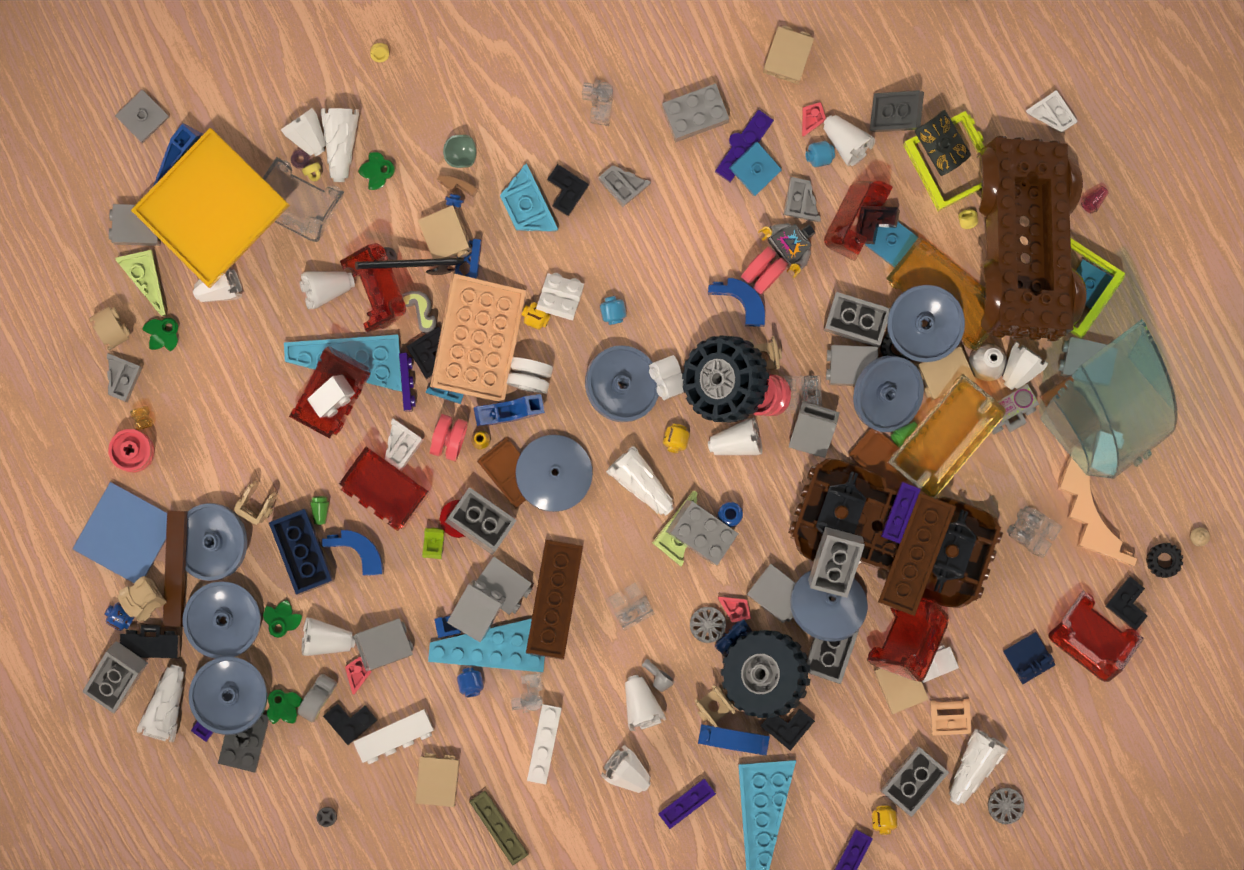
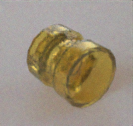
[130,406,154,430]

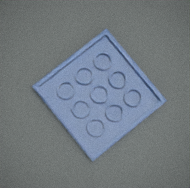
[73,482,167,583]

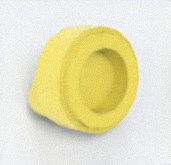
[370,43,389,62]
[302,162,321,182]
[958,209,978,229]

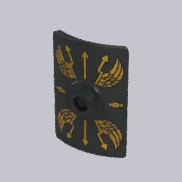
[915,110,971,176]

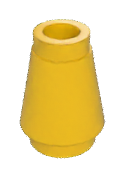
[471,431,490,450]

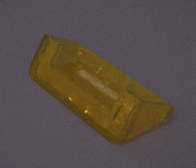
[886,238,989,351]
[888,374,1006,498]

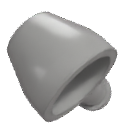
[642,659,675,692]

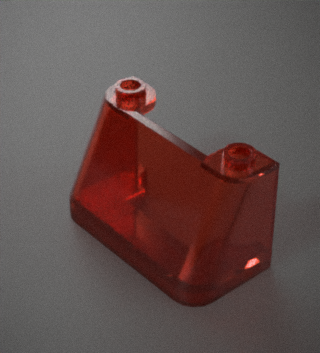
[340,243,406,332]
[1048,590,1144,682]
[867,597,949,682]

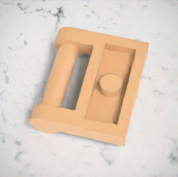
[930,699,971,735]

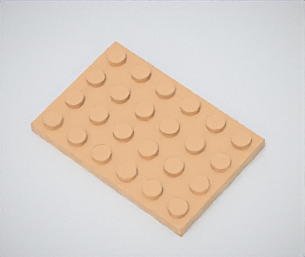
[430,274,526,403]

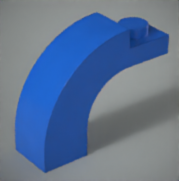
[708,278,765,327]
[473,394,545,426]
[322,530,384,576]
[698,724,770,756]

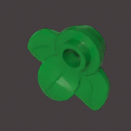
[358,152,395,190]
[142,318,178,352]
[263,600,302,638]
[267,690,303,724]

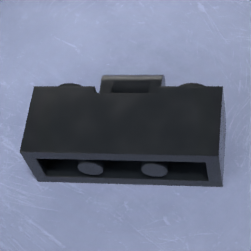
[120,624,181,658]

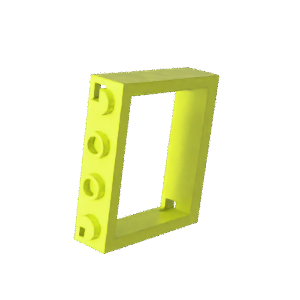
[903,111,984,212]
[1071,238,1125,339]

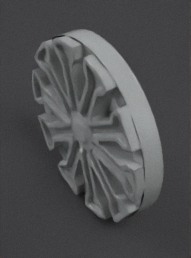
[690,607,726,643]
[988,788,1024,824]

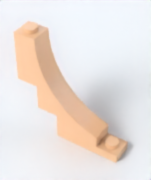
[1058,444,1137,567]

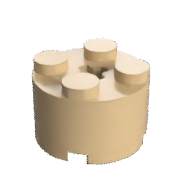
[89,306,131,351]

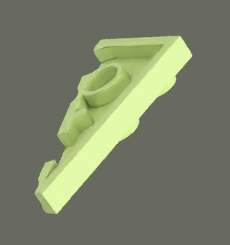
[115,250,166,316]
[652,491,698,566]

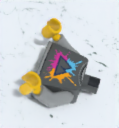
[758,223,816,278]

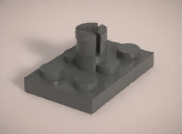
[870,90,924,132]
[218,714,269,773]

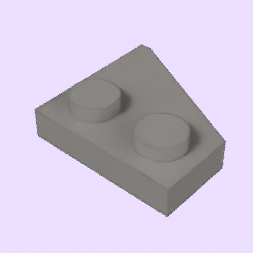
[598,165,651,207]
[783,177,821,222]
[107,353,142,403]

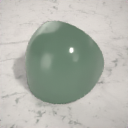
[443,135,476,168]

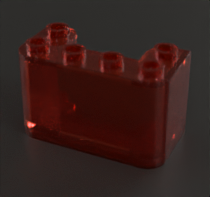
[289,346,371,439]
[339,447,430,531]

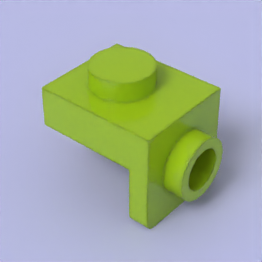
[422,527,444,559]

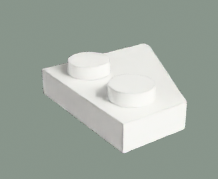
[1026,90,1078,133]
[385,419,424,471]

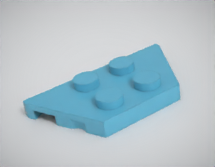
[500,164,558,232]

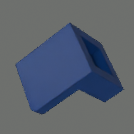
[434,616,462,638]

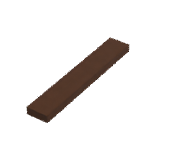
[163,510,188,627]

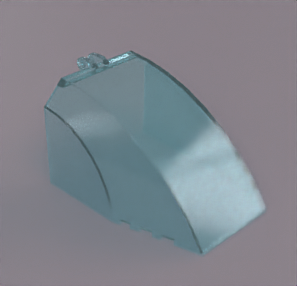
[1040,319,1178,479]

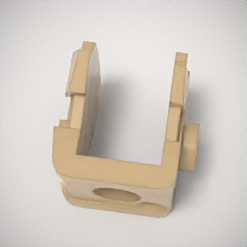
[749,336,782,370]
[234,481,278,525]
[118,576,166,622]
[695,685,735,727]

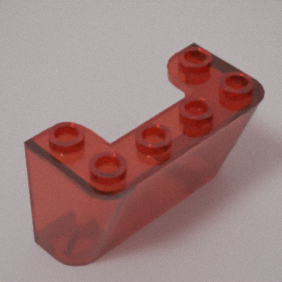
[824,181,893,261]

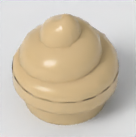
[1190,527,1210,547]

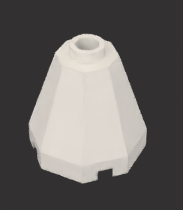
[281,108,326,156]
[193,269,242,302]
[1002,341,1048,390]
[601,745,651,793]

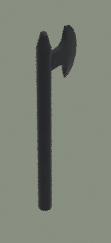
[355,258,464,275]

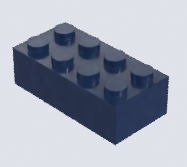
[269,509,334,595]

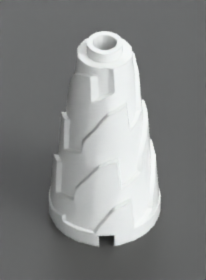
[321,108,359,182]
[606,445,674,516]
[136,665,184,743]
[949,729,1009,805]

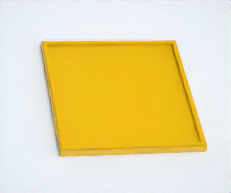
[131,127,290,288]

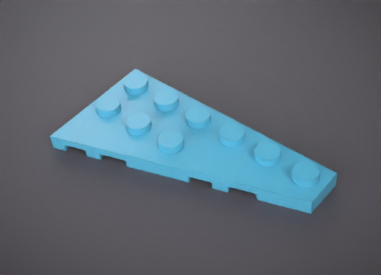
[284,335,402,392]
[428,619,545,672]
[738,760,796,870]

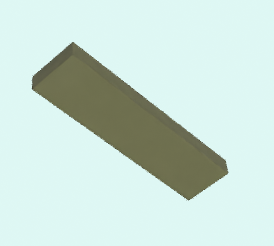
[469,791,529,866]

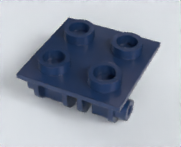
[715,619,752,656]
[1003,632,1055,685]

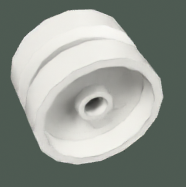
[506,357,553,394]

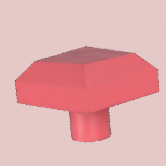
[802,102,826,137]
[718,597,751,623]
[345,657,372,694]

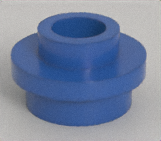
[445,194,464,208]

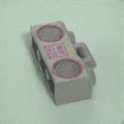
[976,384,1039,435]

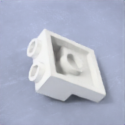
[536,273,584,320]

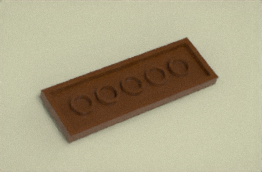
[878,493,956,616]
[526,539,583,660]

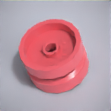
[741,246,789,295]
[754,374,791,416]
[430,414,468,462]
[108,429,155,473]

